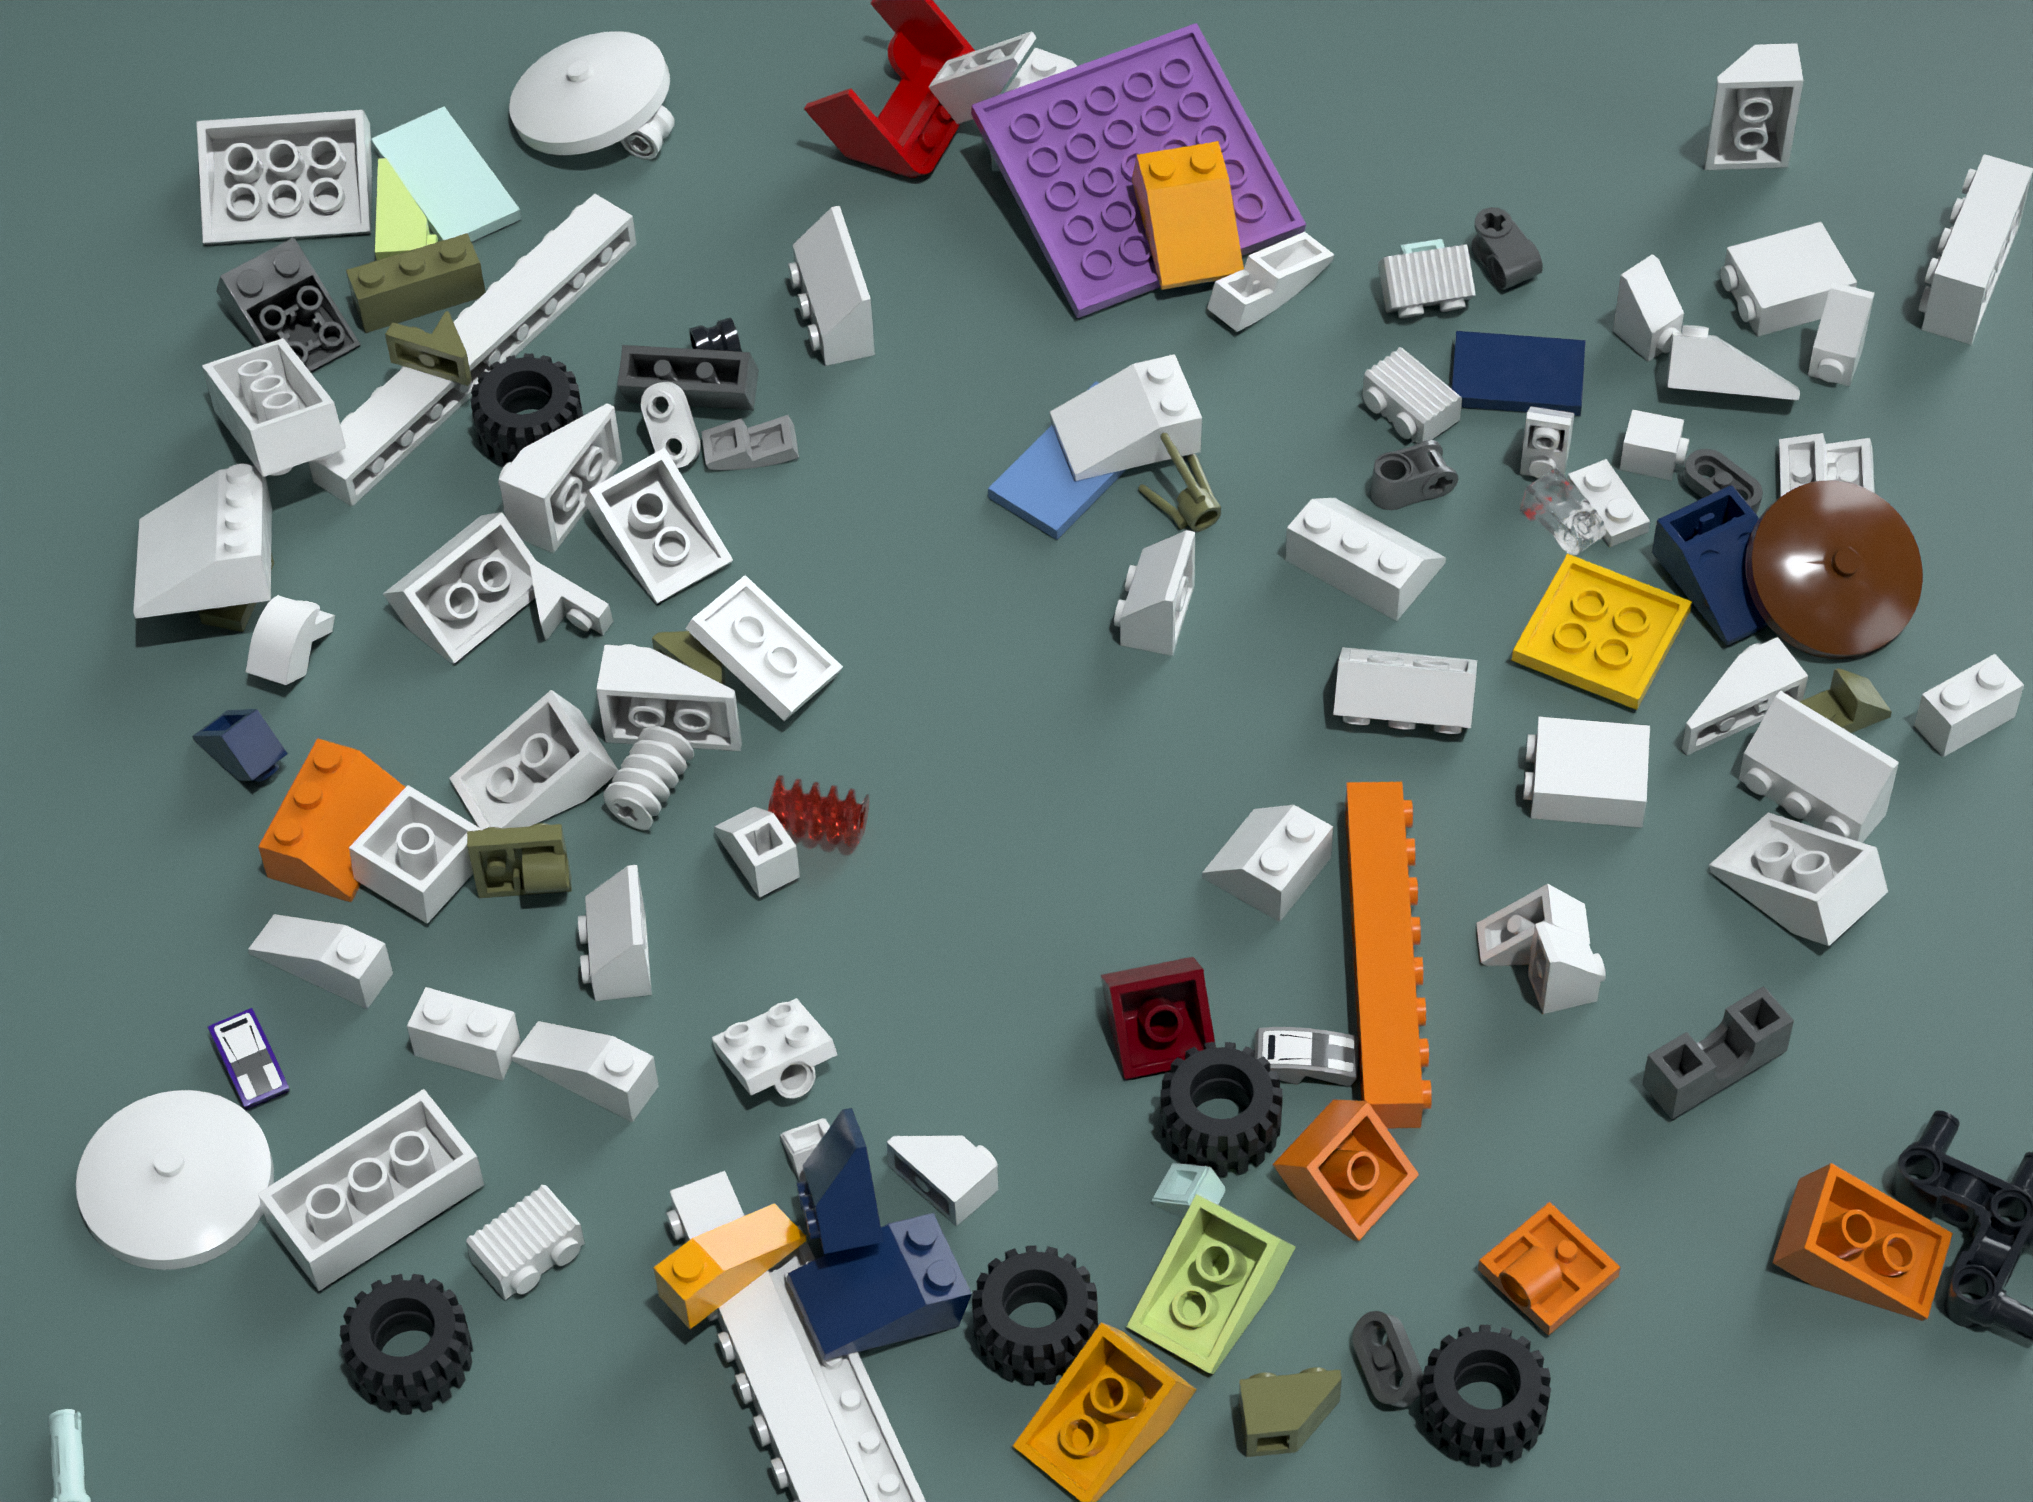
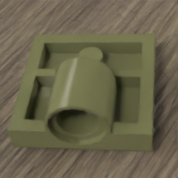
[467,823,572,899]

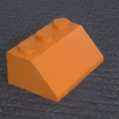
[258,738,405,902]

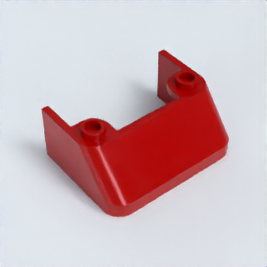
[804,0,975,178]

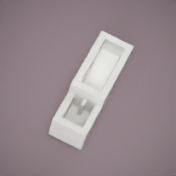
[1207,232,1334,332]

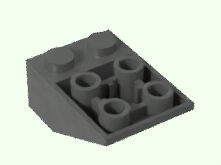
[216,237,360,372]

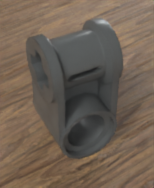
[1472,207,1543,290]
[1370,440,1459,510]

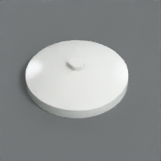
[509,32,670,155]
[76,1090,274,1270]

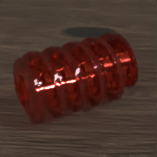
[768,775,869,848]

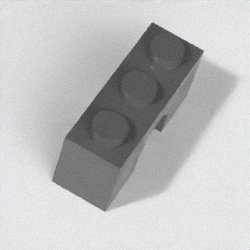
[1642,986,1794,1119]

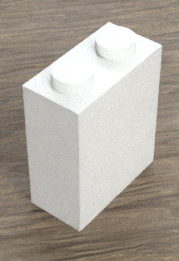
[1720,222,1857,337]
[1523,717,1650,828]

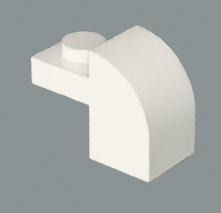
[246,595,335,685]

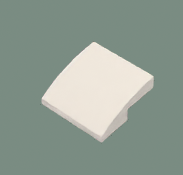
[1779,433,1875,496]

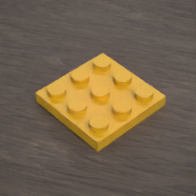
[1512,554,1692,710]

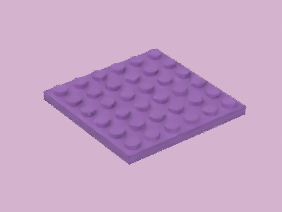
[971,23,1306,318]

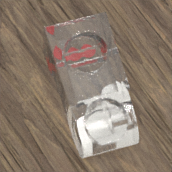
[1520,468,1606,555]

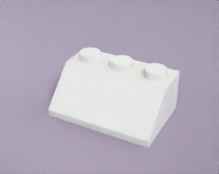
[1704,43,1803,170]
[788,206,875,366]
[1285,498,1446,621]
[383,512,536,664]
[1333,647,1477,734]
[1739,691,1899,843]

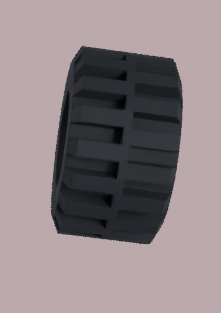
[470,354,583,466]
[1160,1042,1283,1176]
[972,1245,1098,1385]
[340,1274,473,1414]
[1420,1325,1551,1467]

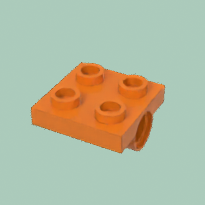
[1478,1202,1621,1336]

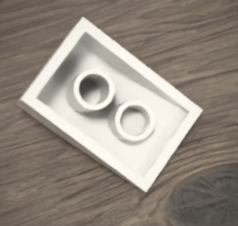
[1050,354,1202,481]
[499,404,623,553]
[584,448,733,605]
[596,644,742,751]
[449,690,618,830]
[1709,812,1888,946]

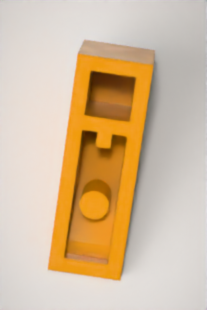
[653,1203,807,1329]

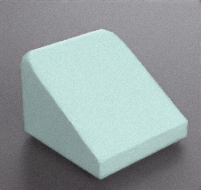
[1151,1163,1226,1218]

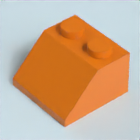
[1272,1099,1419,1241]

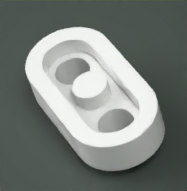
[641,382,701,468]

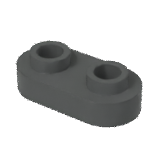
[1683,449,1763,513]
[1353,1311,1423,1407]

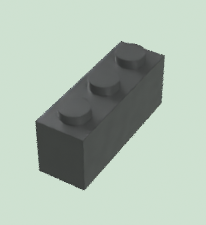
[617,345,759,410]

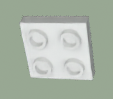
[712,998,837,1099]

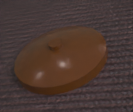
[1746,480,1923,659]

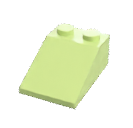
[1126,1194,1296,1375]

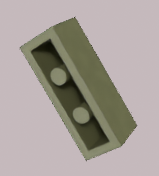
[346,233,486,333]

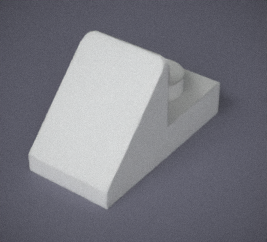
[530,561,613,640]

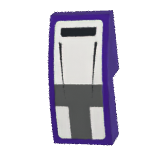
[207,1008,290,1110]

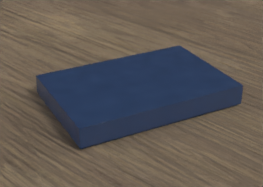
[1452,331,1586,416]

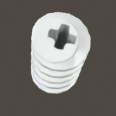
[604,726,694,830]

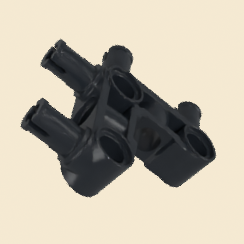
[1891,1110,2033,1342]

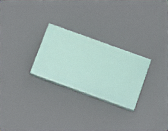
[371,107,522,242]

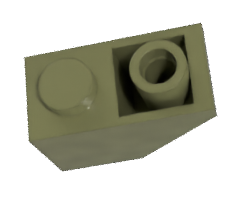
[1239,1367,1342,1457]

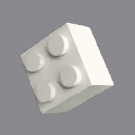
[349,785,482,924]

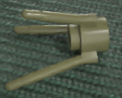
[1138,433,1221,531]

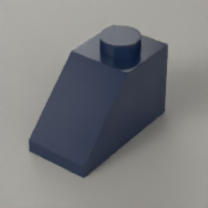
[192,709,288,783]

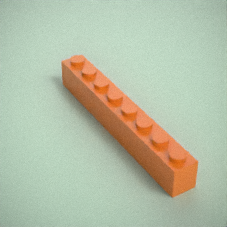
[1345,781,1432,1128]

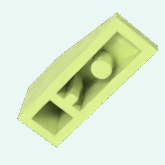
[375,158,438,260]

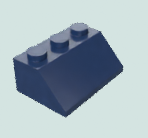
[796,1108,883,1254]

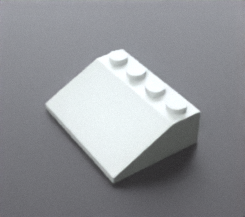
[197,110,372,245]
[133,464,272,619]

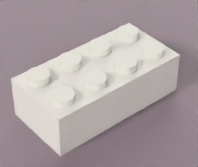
[1918,154,2033,345]
[202,338,346,477]
[258,1089,484,1291]

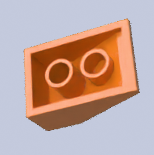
[1772,1163,1953,1321]

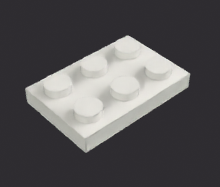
[685,576,843,721]

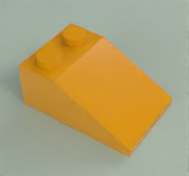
[1131,141,1244,290]
[1013,1322,1197,1502]

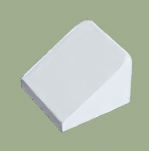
[780,1118,830,1182]

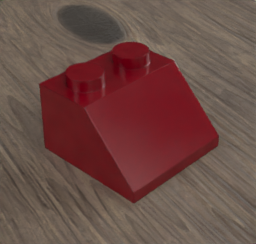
[1100,957,1216,1079]

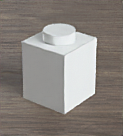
[1620,409,1689,481]

